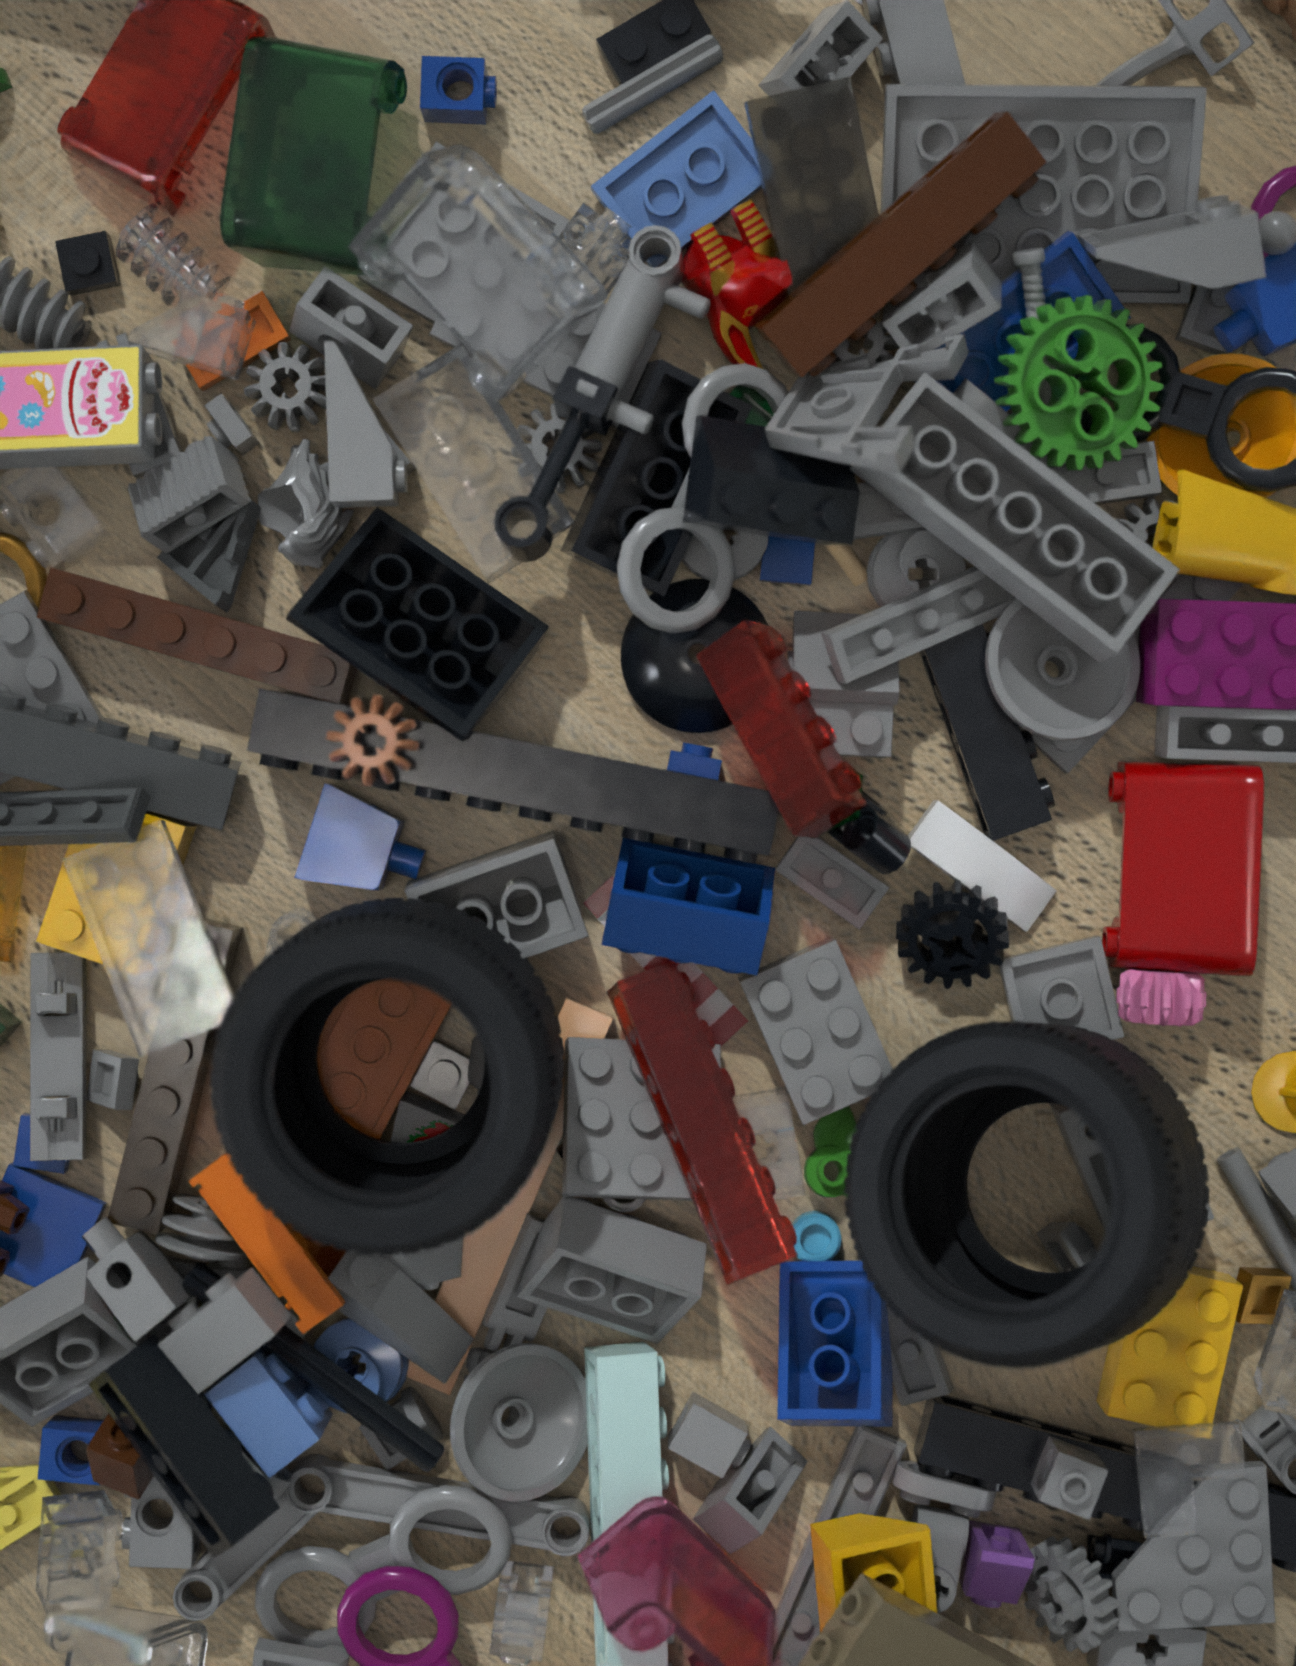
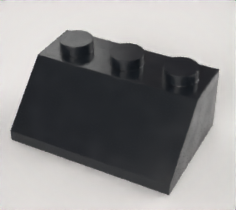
[682,415,860,545]

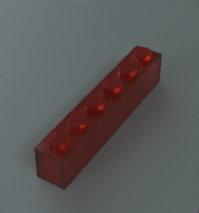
[607,961,797,1285]

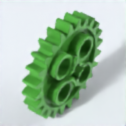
[994,295,1164,471]

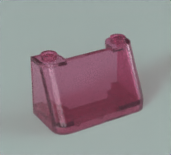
[577,1496,776,1666]

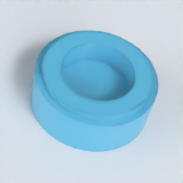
[789,1211,841,1261]

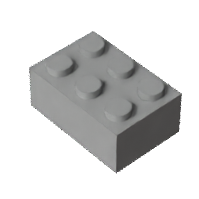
[738,936,892,1125]

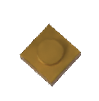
[1236,1267,1292,1325]

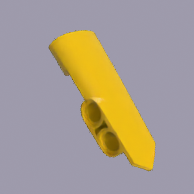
[1152,469,1296,595]

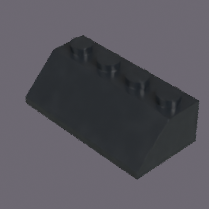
[560,359,752,596]

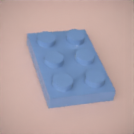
[591,90,777,267]

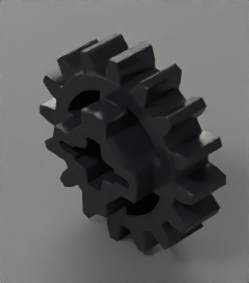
[896,880,1009,989]

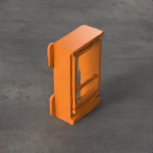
[188,1152,346,1334]

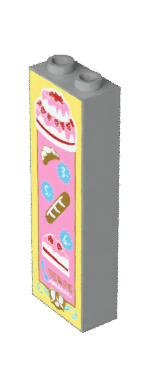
[0,344,162,469]

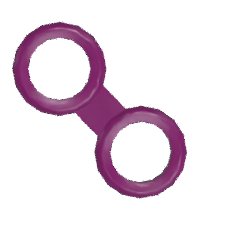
[337,1566,462,1666]

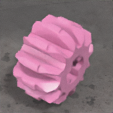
[1116,969,1207,1026]

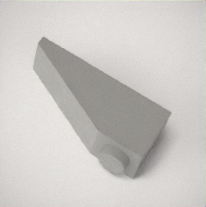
[324,341,408,508]
[328,1250,474,1384]

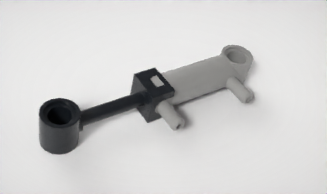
[494,225,711,562]

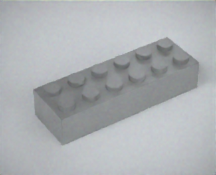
[850,372,1180,663]

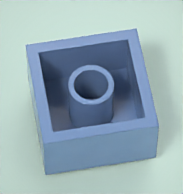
[204,1347,333,1478]

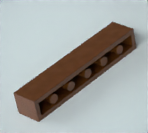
[754,111,1047,378]
[36,567,357,706]

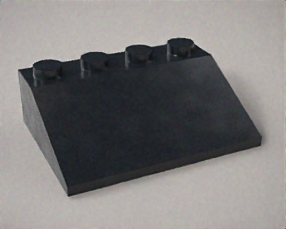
[286,507,549,742]

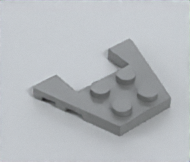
[765,334,969,474]

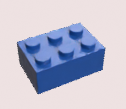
[601,838,775,975]

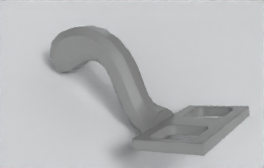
[1095,0,1255,86]

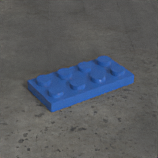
[914,231,1131,411]

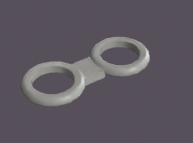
[617,363,788,634]
[255,1485,512,1648]

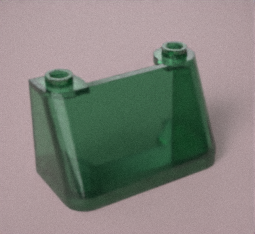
[220,36,407,276]

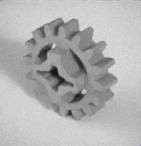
[1023,1536,1120,1653]

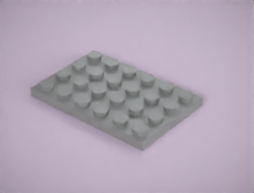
[880,84,1207,303]

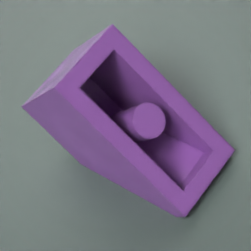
[959,1520,1035,1608]

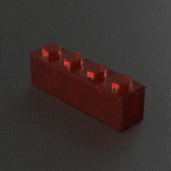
[696,620,866,838]

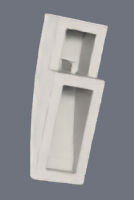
[908,800,1057,932]

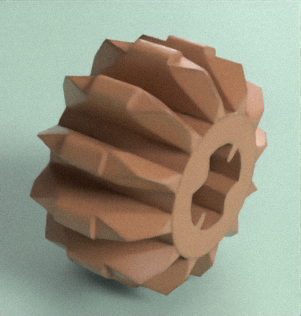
[326,695,420,787]

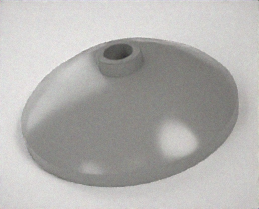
[985,599,1140,741]
[450,1343,588,1502]

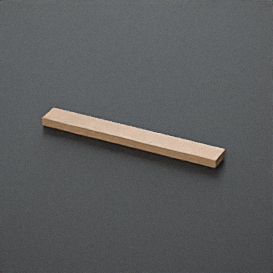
[406,997,613,1396]

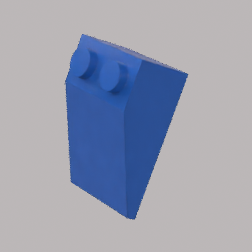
[777,1261,893,1427]

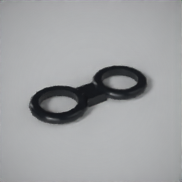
[1068,324,1296,492]

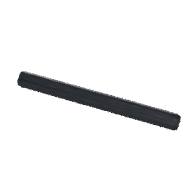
[182,1263,445,1472]

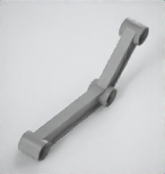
[173,1454,590,1621]

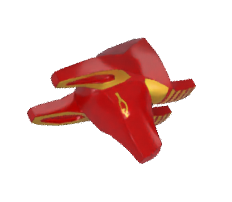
[682,199,795,369]

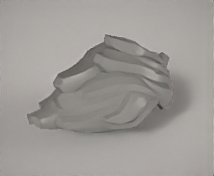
[258,439,354,569]

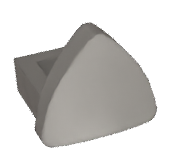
[359,1386,443,1471]

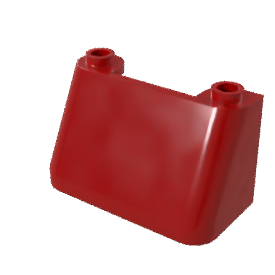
[1102,761,1264,977]

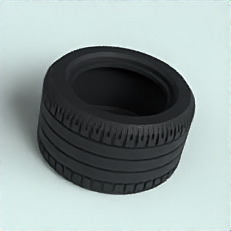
[210,898,564,1256]
[844,1021,1209,1368]

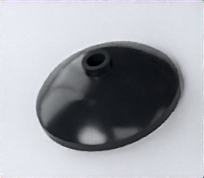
[621,579,775,733]

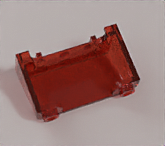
[57,0,278,218]

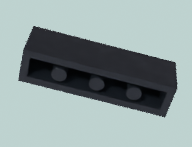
[919,624,1055,841]
[88,1334,280,1558]

